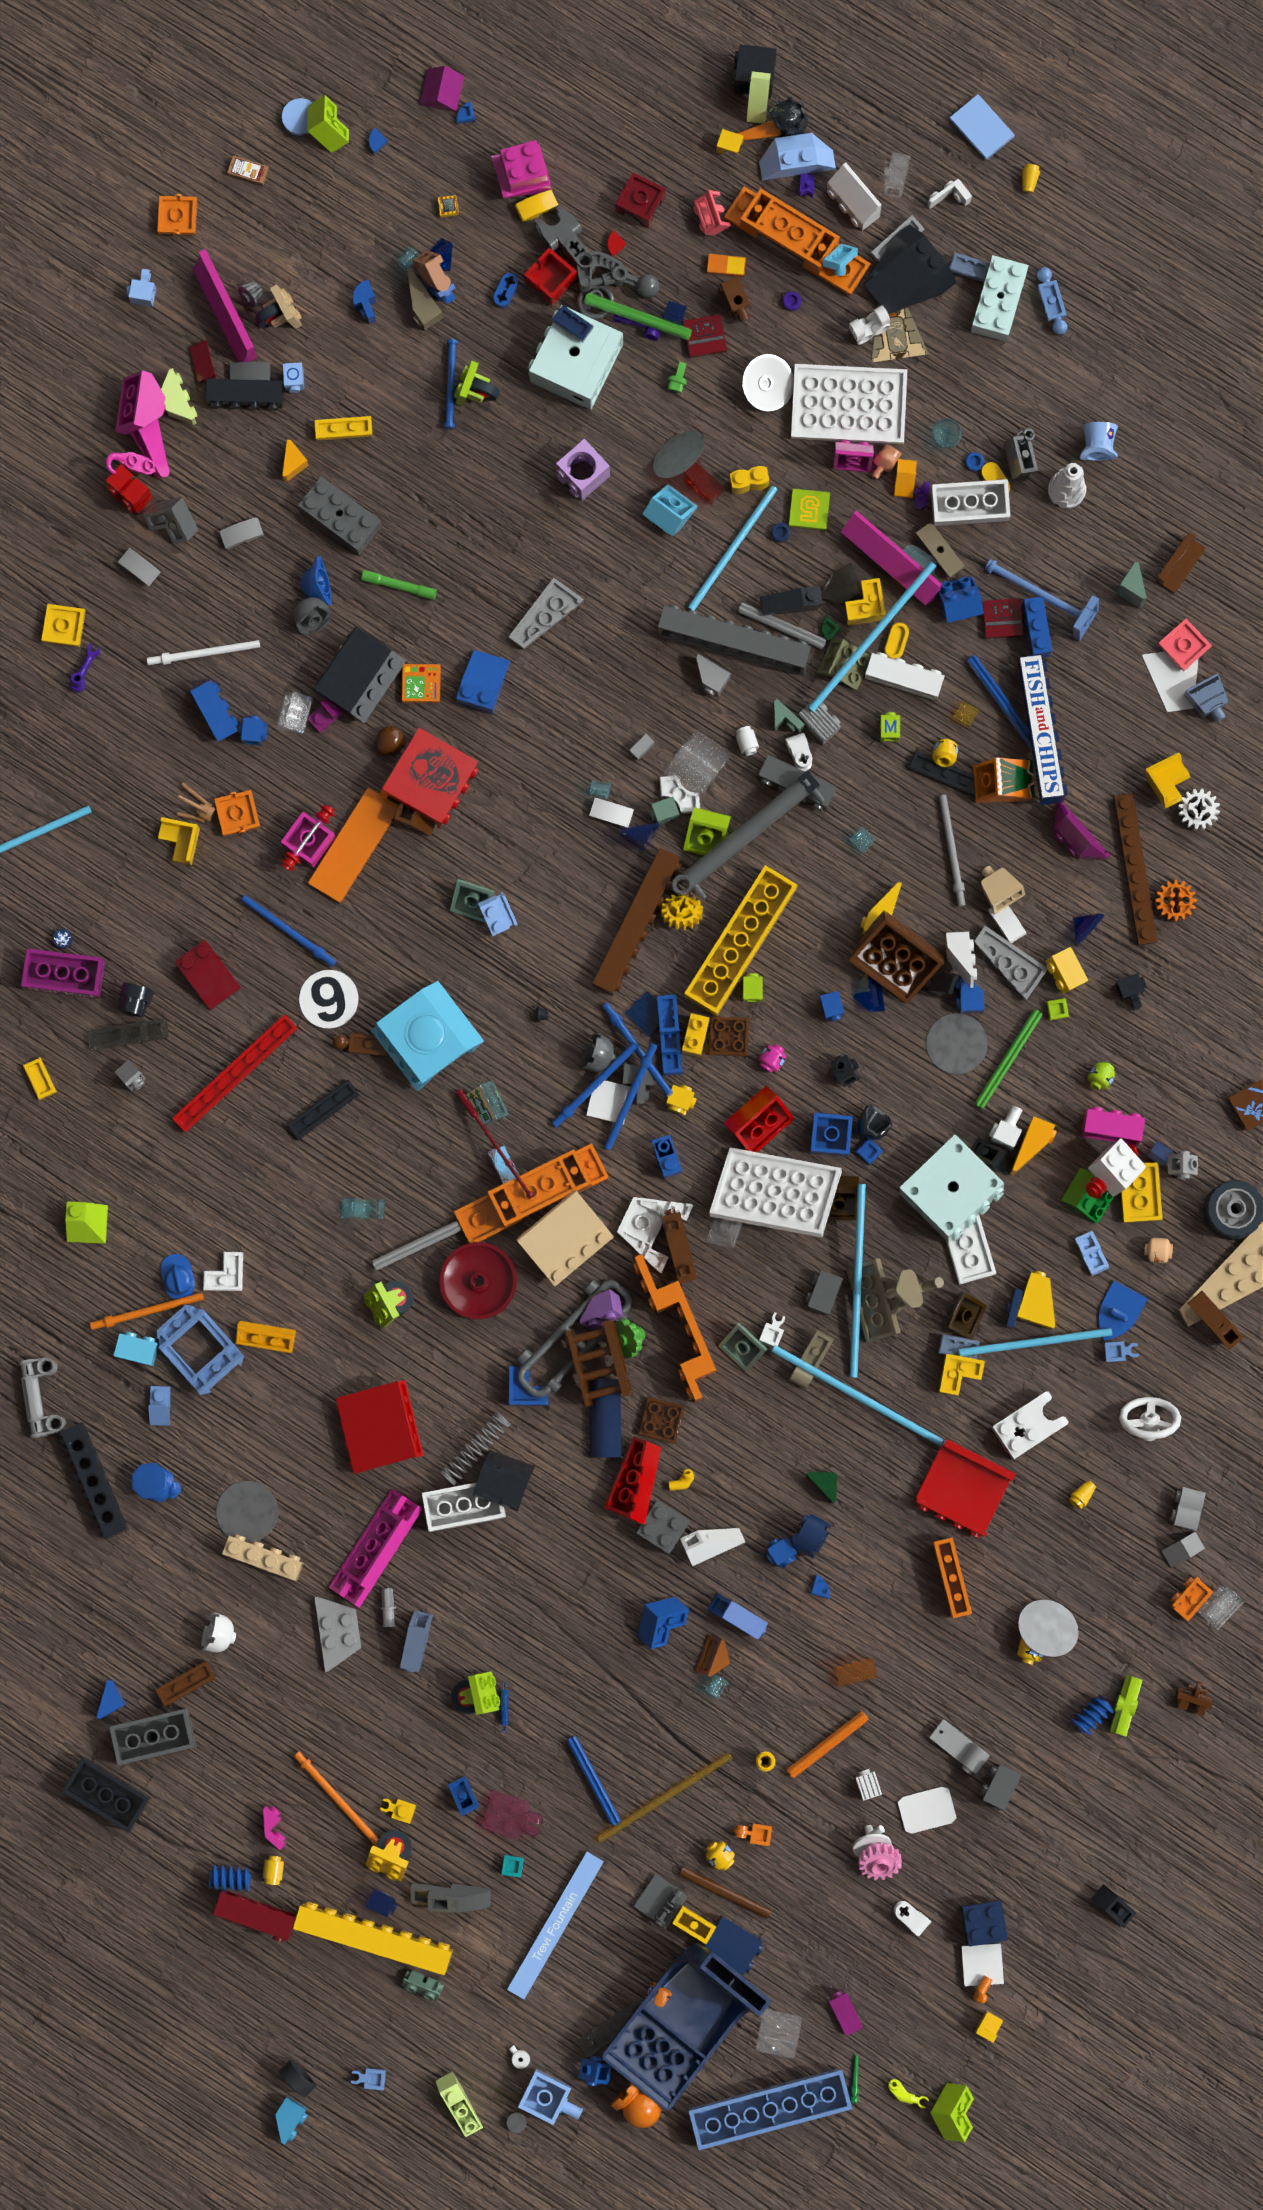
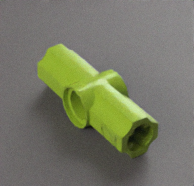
[1110,1675,1142,1737]

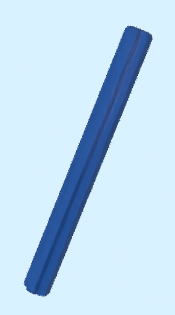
[967,655,1032,750]

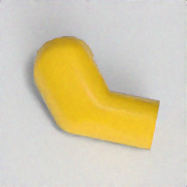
[669,1469,694,1491]

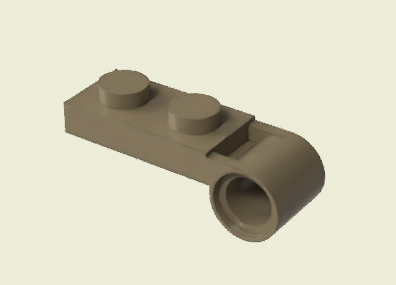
[789,1329,834,1389]

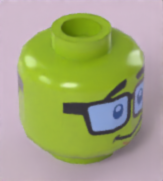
[1087,1061,1116,1091]

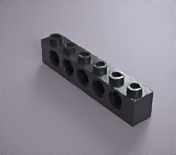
[60,1422,129,1539]

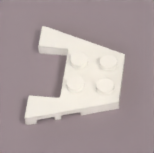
[617,1197,694,1273]

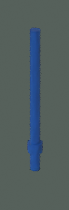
[241,895,337,967]
[602,1003,673,1097]
[552,1041,639,1127]
[604,1043,657,1150]

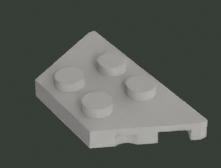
[315,1597,362,1672]

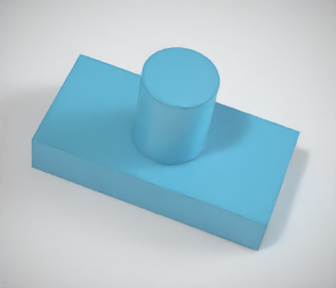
[823,244,858,276]

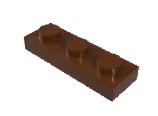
[156,1661,217,1707]

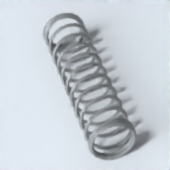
[440,1411,511,1486]

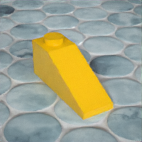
[860,882,902,934]

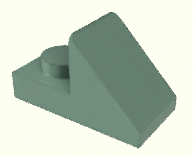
[774,699,805,733]

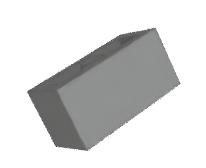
[629,734,654,761]

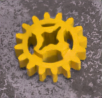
[661,894,703,930]

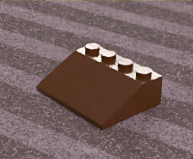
[848,910,944,1003]

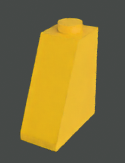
[1017,1271,1055,1330]

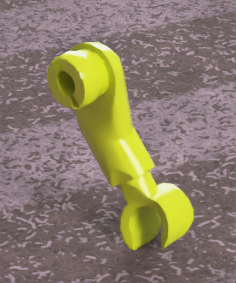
[888,2079,929,2109]

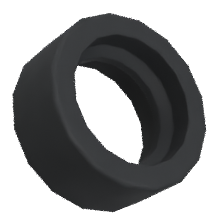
[279,2060,316,2098]

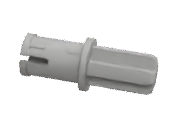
[380,1588,396,1627]

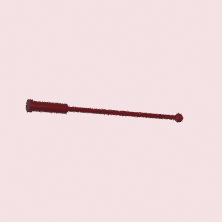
[455,1089,534,1199]

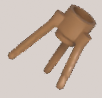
[177,783,216,823]

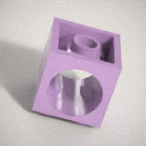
[556,439,610,501]

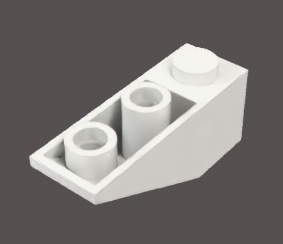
[945,932,977,988]
[680,1528,745,1566]

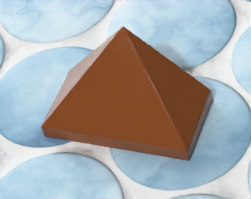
[695,1634,730,1677]

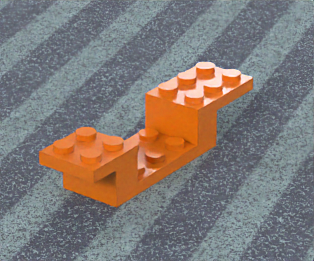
[724,187,871,296]
[454,1143,609,1243]
[633,1254,716,1402]

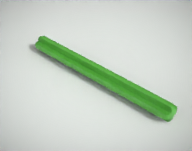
[584,293,692,340]
[975,1010,1042,1109]

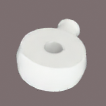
[509,2045,530,2069]

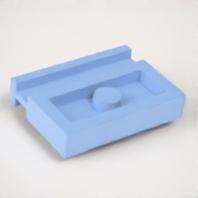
[478,892,517,936]

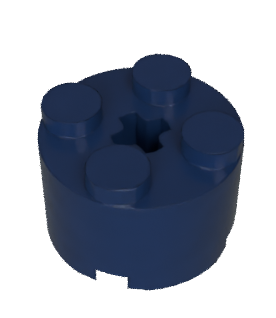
[791,1514,832,1559]

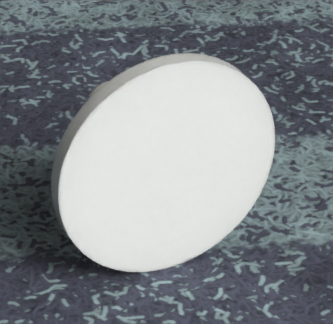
[852,1825,892,1857]

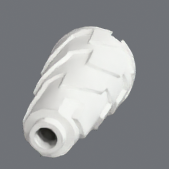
[1048,463,1086,509]

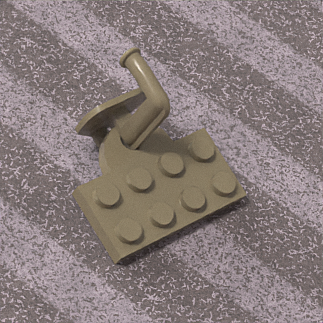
[846,1258,944,1343]

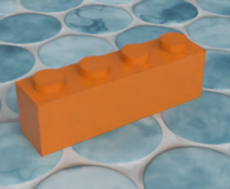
[932,1537,972,1619]

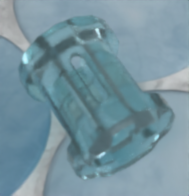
[396,246,420,271]
[590,779,611,799]
[705,1674,729,1700]

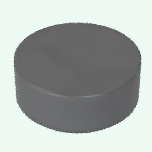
[507,2112,527,2133]

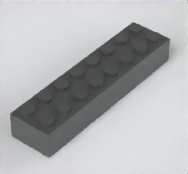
[658,605,811,676]

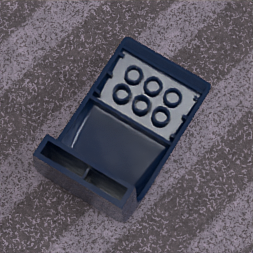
[603,1943,772,2111]

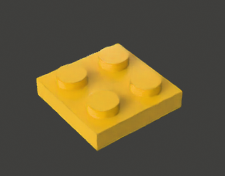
[41,604,86,647]

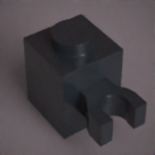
[1115,973,1146,1011]

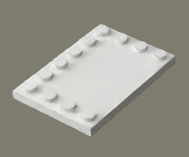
[791,364,907,445]
[709,1148,842,1238]

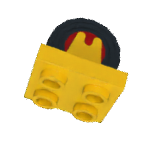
[366,1830,412,1881]

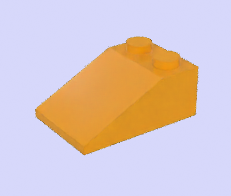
[1010,1116,1057,1175]

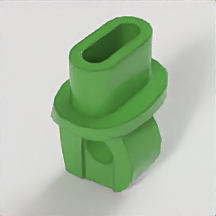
[668,361,687,393]

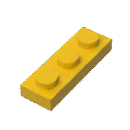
[315,416,373,440]

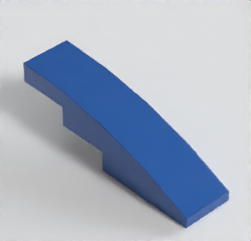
[657,995,683,1076]

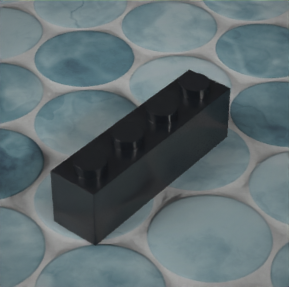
[206,379,284,411]

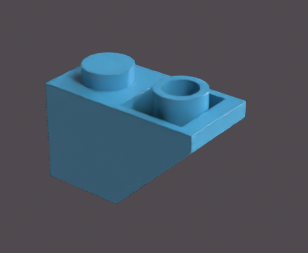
[275,2096,308,2145]

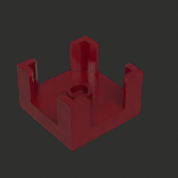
[616,172,666,228]

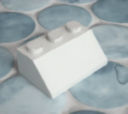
[827,163,881,231]

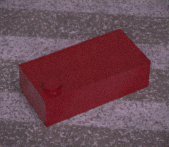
[213,1890,297,1942]

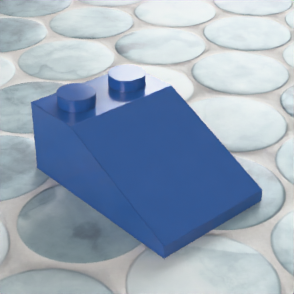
[456,650,510,714]

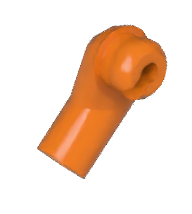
[973,1975,992,2004]

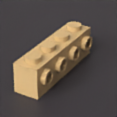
[222,1534,304,1581]

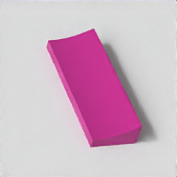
[193,249,257,362]

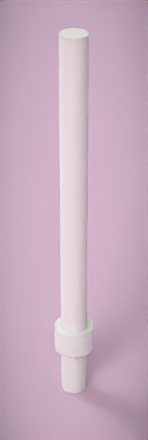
[147,640,260,665]

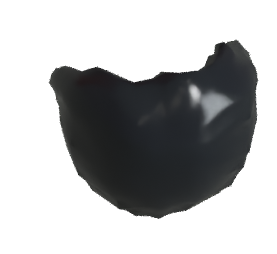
[858,1104,893,1140]

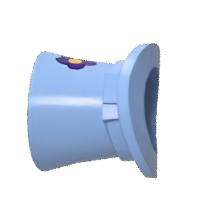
[1080,422,1118,460]

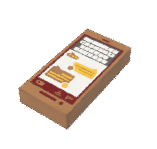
[227,156,269,185]

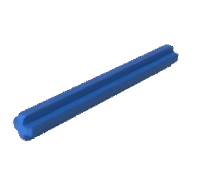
[567,1736,620,1826]

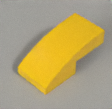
[515,190,558,222]

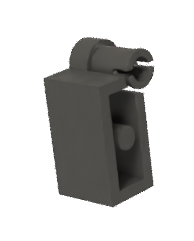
[1003,428,1038,479]

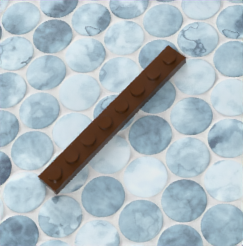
[1114,793,1158,946]

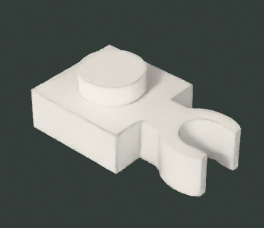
[759,1313,785,1348]

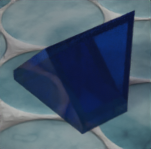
[621,823,659,852]

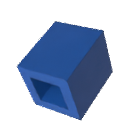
[819,991,845,1022]

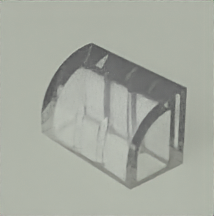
[276,691,313,734]

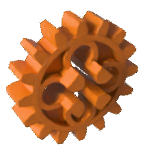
[1155,880,1197,922]

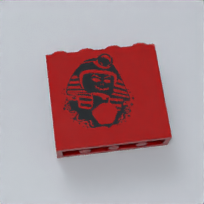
[380,728,479,829]

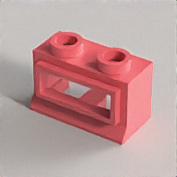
[693,190,731,236]

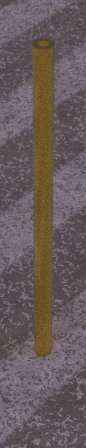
[597,1752,733,1843]

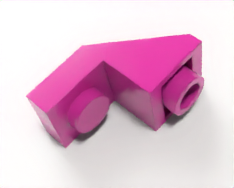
[263,1806,287,1850]

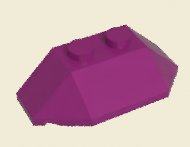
[1054,803,1110,861]

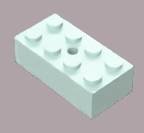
[971,255,1029,342]

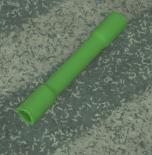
[361,570,437,600]

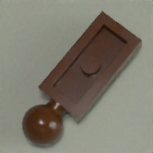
[333,1033,387,1057]

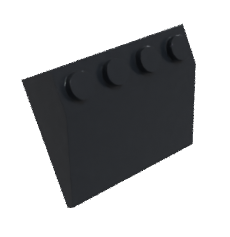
[313,626,406,723]

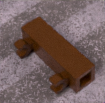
[661,1208,697,1283]

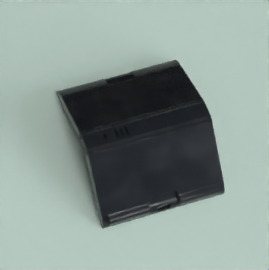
[472,1450,535,1512]

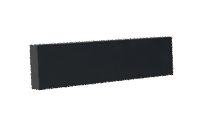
[908,751,975,797]
[287,1079,360,1141]

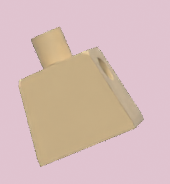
[981,866,1025,914]

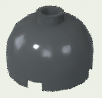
[293,597,332,635]
[581,1033,616,1072]

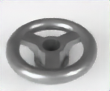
[577,284,615,319]

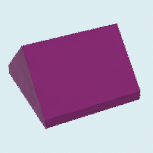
[420,66,464,112]

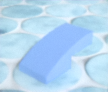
[1075,1231,1109,1276]

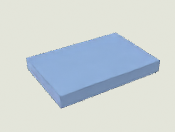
[950,95,1015,160]

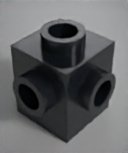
[830,1054,861,1087]

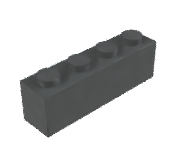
[758,755,837,811]

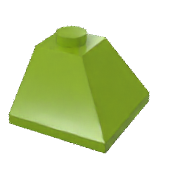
[66,1202,108,1244]

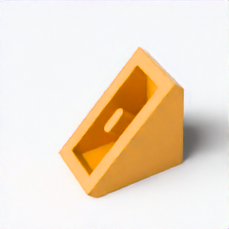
[282,440,309,481]
[894,459,917,498]

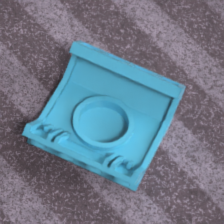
[371,981,484,1091]

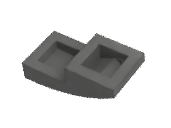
[230,362,270,381]

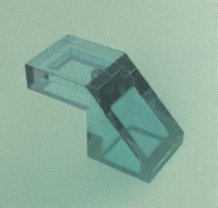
[341,1198,385,1220]

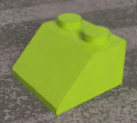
[683,807,731,855]

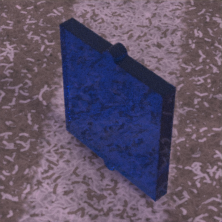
[625,991,660,1037]

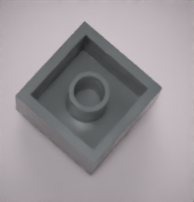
[636,1500,690,1554]
[979,1763,1021,1810]

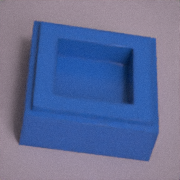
[856,1140,883,1165]

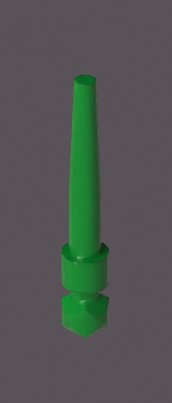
[851,2055,859,2104]

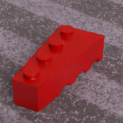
[604,1436,661,1525]

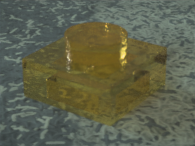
[953,701,979,727]

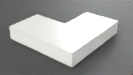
[203,1252,243,1291]

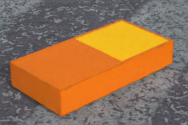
[707,254,746,277]

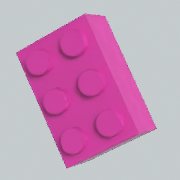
[1080,1107,1145,1146]

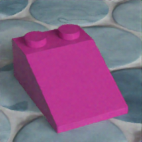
[833,440,874,472]

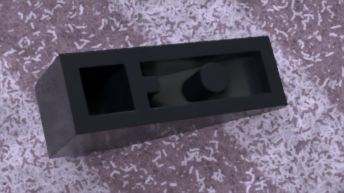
[760,586,822,616]

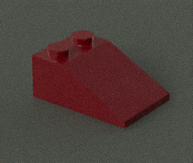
[175,939,241,1010]

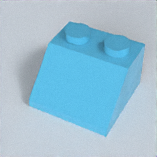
[643,484,698,536]

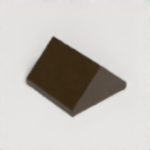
[944,1291,987,1340]

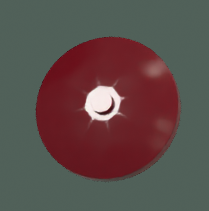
[440,1242,517,1320]

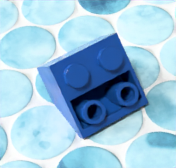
[937,576,984,623]

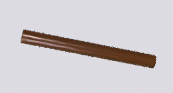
[679,1866,771,1919]

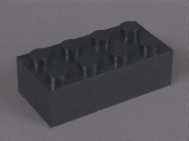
[62,1757,152,1833]

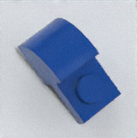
[353,280,376,324]

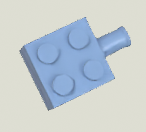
[518,2069,583,2125]

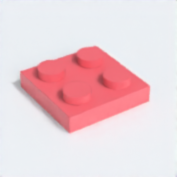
[1158,619,1212,672]

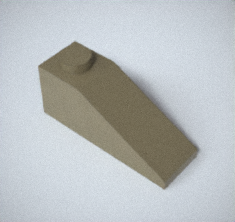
[407,268,443,330]

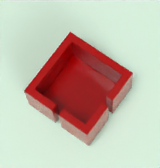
[524,248,577,306]
[106,464,153,515]

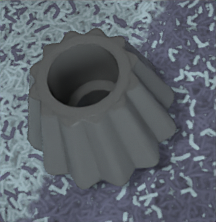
[238,281,263,307]

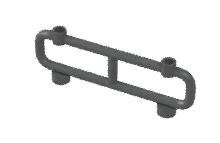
[517,1280,633,1398]

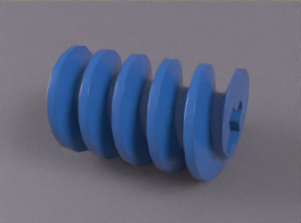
[1070,1694,1114,1735]
[209,1864,251,1892]

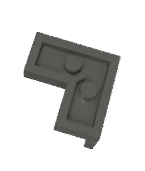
[142,497,198,544]

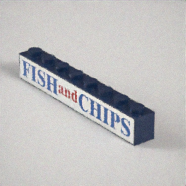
[1018,654,1067,805]

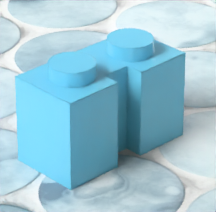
[114,1331,159,1367]

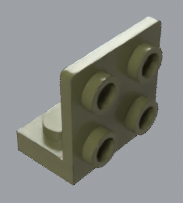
[817,639,871,690]

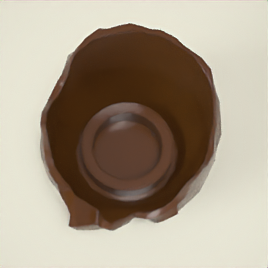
[375,726,406,755]

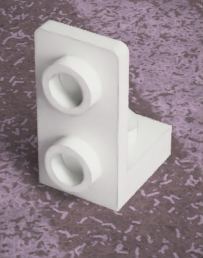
[928,179,972,209]

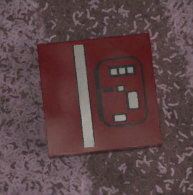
[683,314,727,358]
[982,598,1023,639]

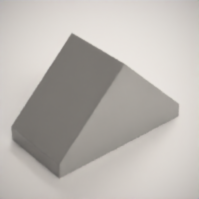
[1162,1532,1205,1568]

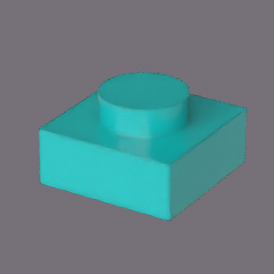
[501,1855,524,1878]

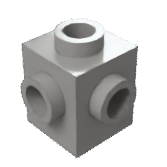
[1168,1151,1198,1179]

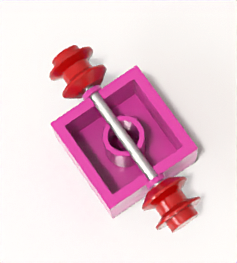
[280,804,336,872]

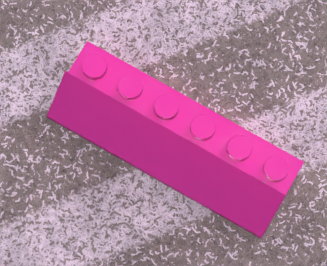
[841,511,942,606]
[329,1489,423,1608]

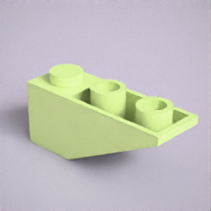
[436,2072,483,2137]

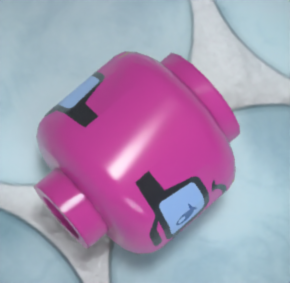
[758,1044,787,1073]

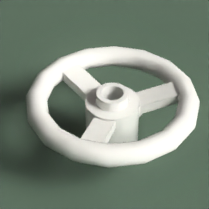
[1119,1397,1181,1441]

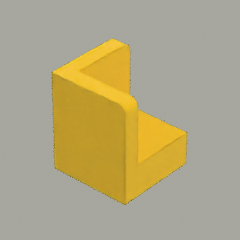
[716,129,744,154]
[975,2011,1003,2043]

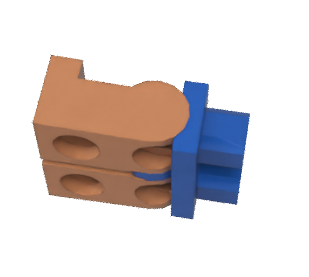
[412,250,456,304]

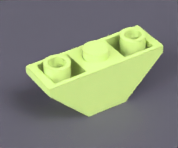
[161,368,198,425]

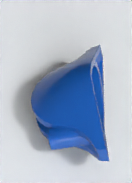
[301,556,332,605]

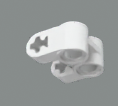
[849,305,890,345]

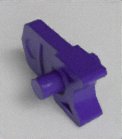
[799,173,814,198]
[914,481,930,510]

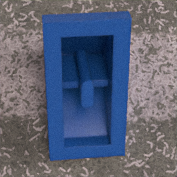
[96,1680,127,1719]

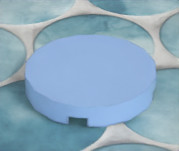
[282,98,312,136]

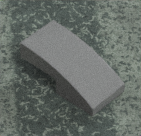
[219,517,264,549]
[118,548,161,586]

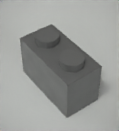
[805,1270,843,1316]

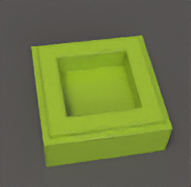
[1046,998,1069,1021]

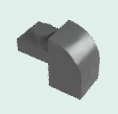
[623,1064,653,1106]

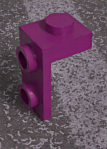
[829,1990,863,2036]

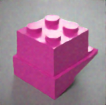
[491,140,552,199]

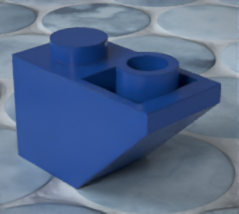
[956,975,984,1014]
[652,1134,682,1179]

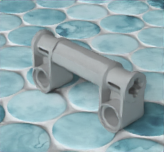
[18,1358,66,1439]

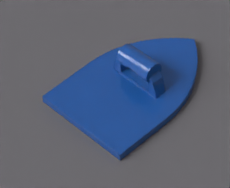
[1099,1281,1148,1341]

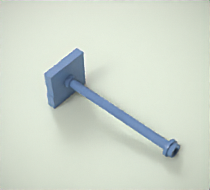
[985,559,1099,642]

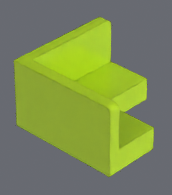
[307,95,349,153]
[931,2083,974,2143]

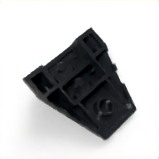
[864,224,956,314]

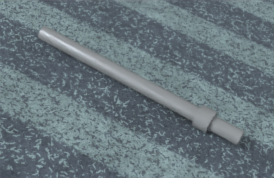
[939,795,966,907]

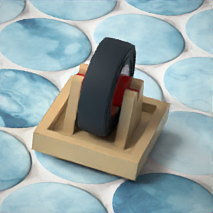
[255,284,302,329]

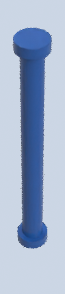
[443,339,458,429]

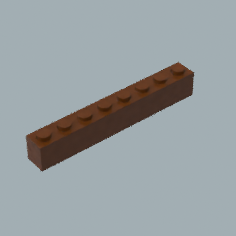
[593,848,682,996]

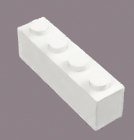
[865,652,945,701]

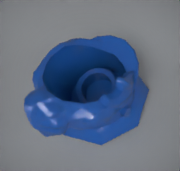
[132,1463,181,1502]

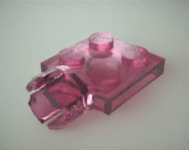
[481,1790,543,1840]

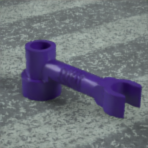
[613,314,660,341]
[70,643,100,693]

